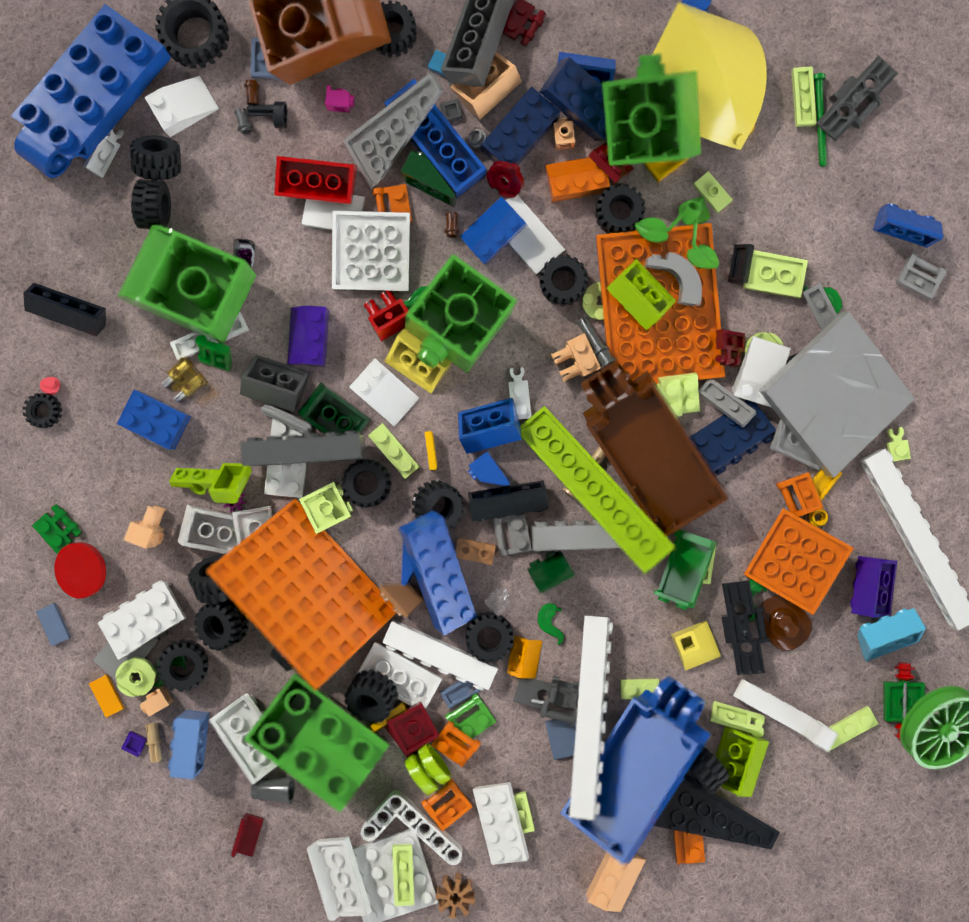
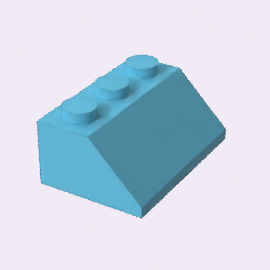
[857,608,926,662]

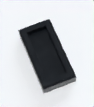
[728,244,754,283]

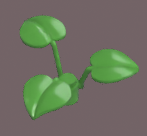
[635,196,719,269]

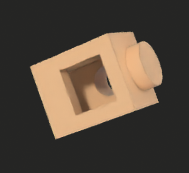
[553,118,575,150]
[140,686,174,717]

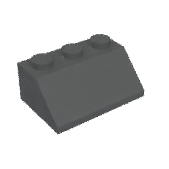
[240,355,310,412]

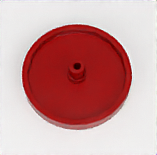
[54,542,106,598]

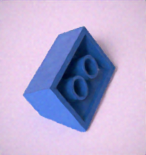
[557,52,616,87]
[460,196,527,265]
[873,204,944,248]
[458,398,522,454]

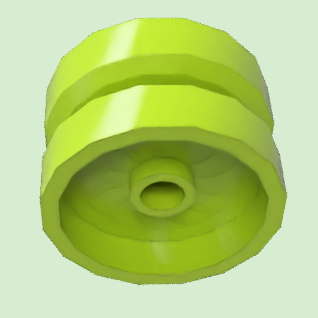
[404,743,452,795]

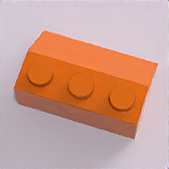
[545,157,610,202]

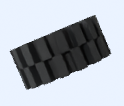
[22,393,62,428]

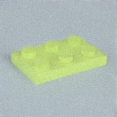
[743,250,808,299]

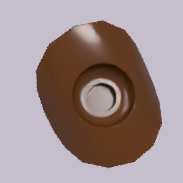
[760,595,812,651]

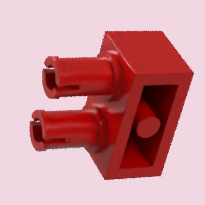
[364,290,409,342]

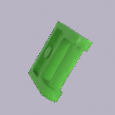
[445,693,496,744]

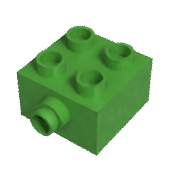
[603,53,701,165]
[405,254,517,374]

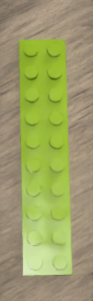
[520,406,675,574]

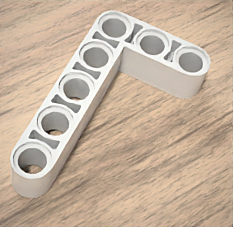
[733,678,838,752]
[361,790,462,865]

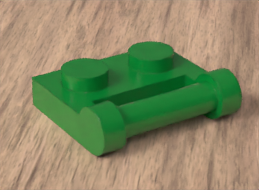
[195,335,232,372]

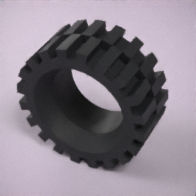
[155,0,229,69]

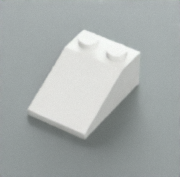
[145,76,219,137]
[732,336,790,407]
[349,358,419,426]
[178,505,237,554]

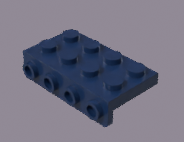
[691,400,776,476]

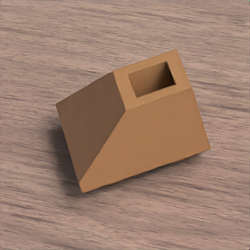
[379,583,424,618]

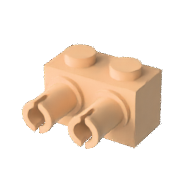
[551,333,601,383]
[124,505,166,549]

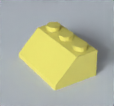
[384,328,452,394]

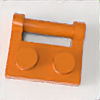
[372,184,413,223]
[776,471,824,517]
[431,720,481,767]
[421,779,473,831]

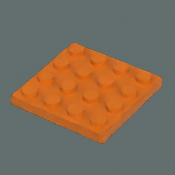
[744,508,854,615]

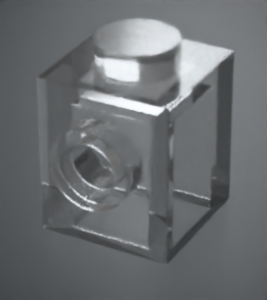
[484,587,512,616]

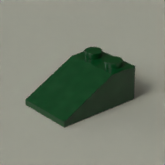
[401,151,456,207]
[298,382,370,436]
[527,550,576,594]

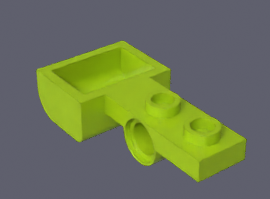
[169,463,252,504]

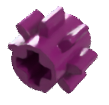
[223,493,247,512]

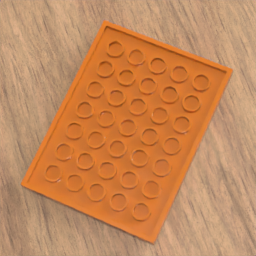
[595,223,726,384]

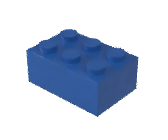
[117,389,191,450]

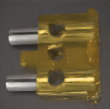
[161,357,208,402]

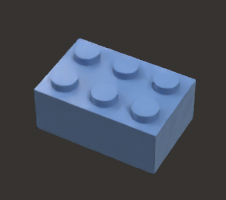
[168,710,210,780]

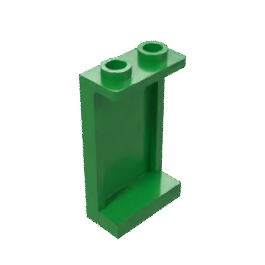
[653,529,717,610]

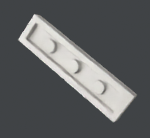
[170,312,249,361]

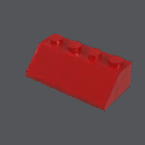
[274,156,357,204]

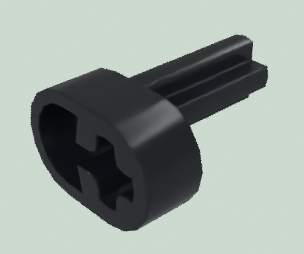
[247,101,288,129]

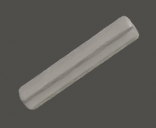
[261,403,313,434]

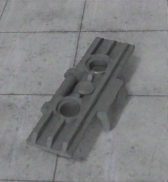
[816,55,898,142]
[513,676,609,726]

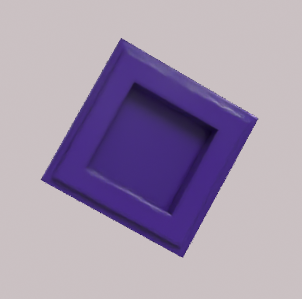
[121,730,147,757]

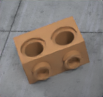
[455,537,496,565]

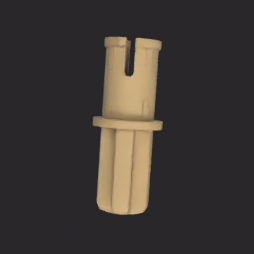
[145,722,162,763]

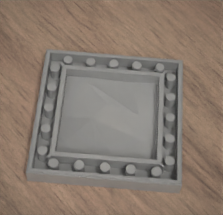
[759,312,915,477]

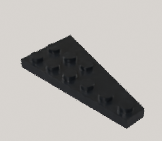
[653,776,780,850]

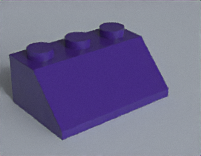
[287,306,329,367]
[850,556,897,618]

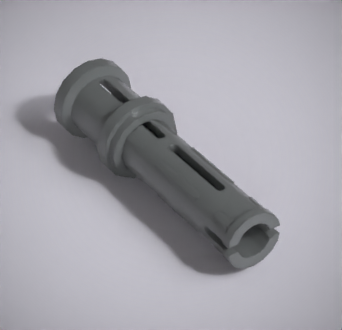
[577,317,617,369]

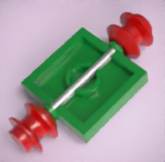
[883,662,925,741]

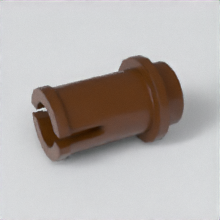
[244,79,259,105]
[444,212,460,238]

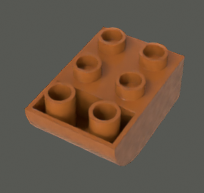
[248,0,392,85]

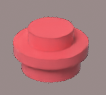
[40,377,60,395]

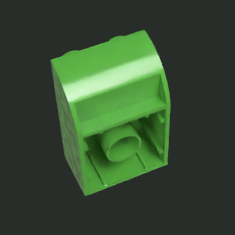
[117,225,257,343]
[244,673,390,813]

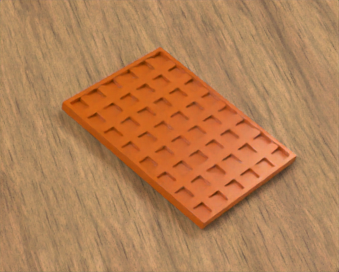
[206,498,396,691]

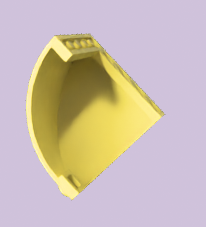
[653,2,767,150]

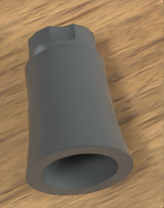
[251,776,295,804]

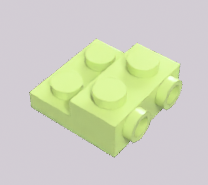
[657,372,700,416]
[299,482,354,534]

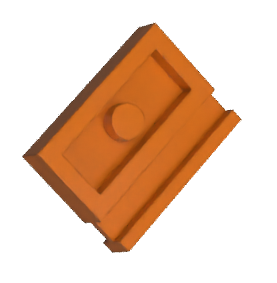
[673,830,705,865]

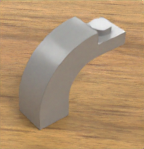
[644,252,702,307]

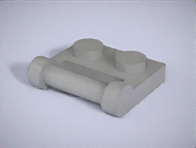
[896,252,947,300]
[491,514,532,557]

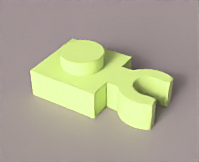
[887,427,911,462]

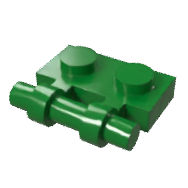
[32,504,82,554]

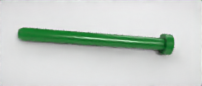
[813,73,827,167]

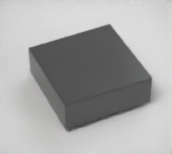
[440,99,463,122]

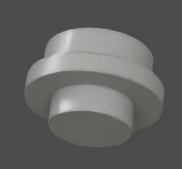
[468,129,487,149]

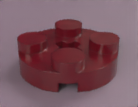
[486,161,524,198]

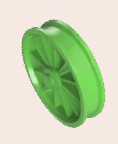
[900,686,969,769]

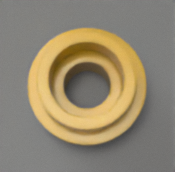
[808,509,828,527]

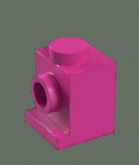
[325,86,355,113]

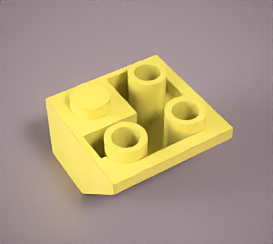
[671,620,721,671]

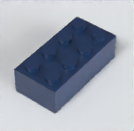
[539,57,607,141]
[481,86,561,166]

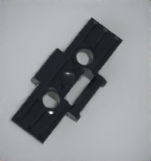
[721,580,770,676]

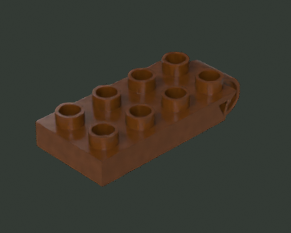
[581,360,729,537]

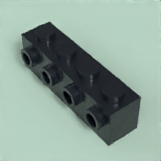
[23,283,106,337]
[468,480,549,522]

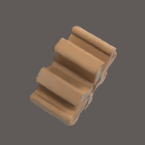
[436,873,475,919]

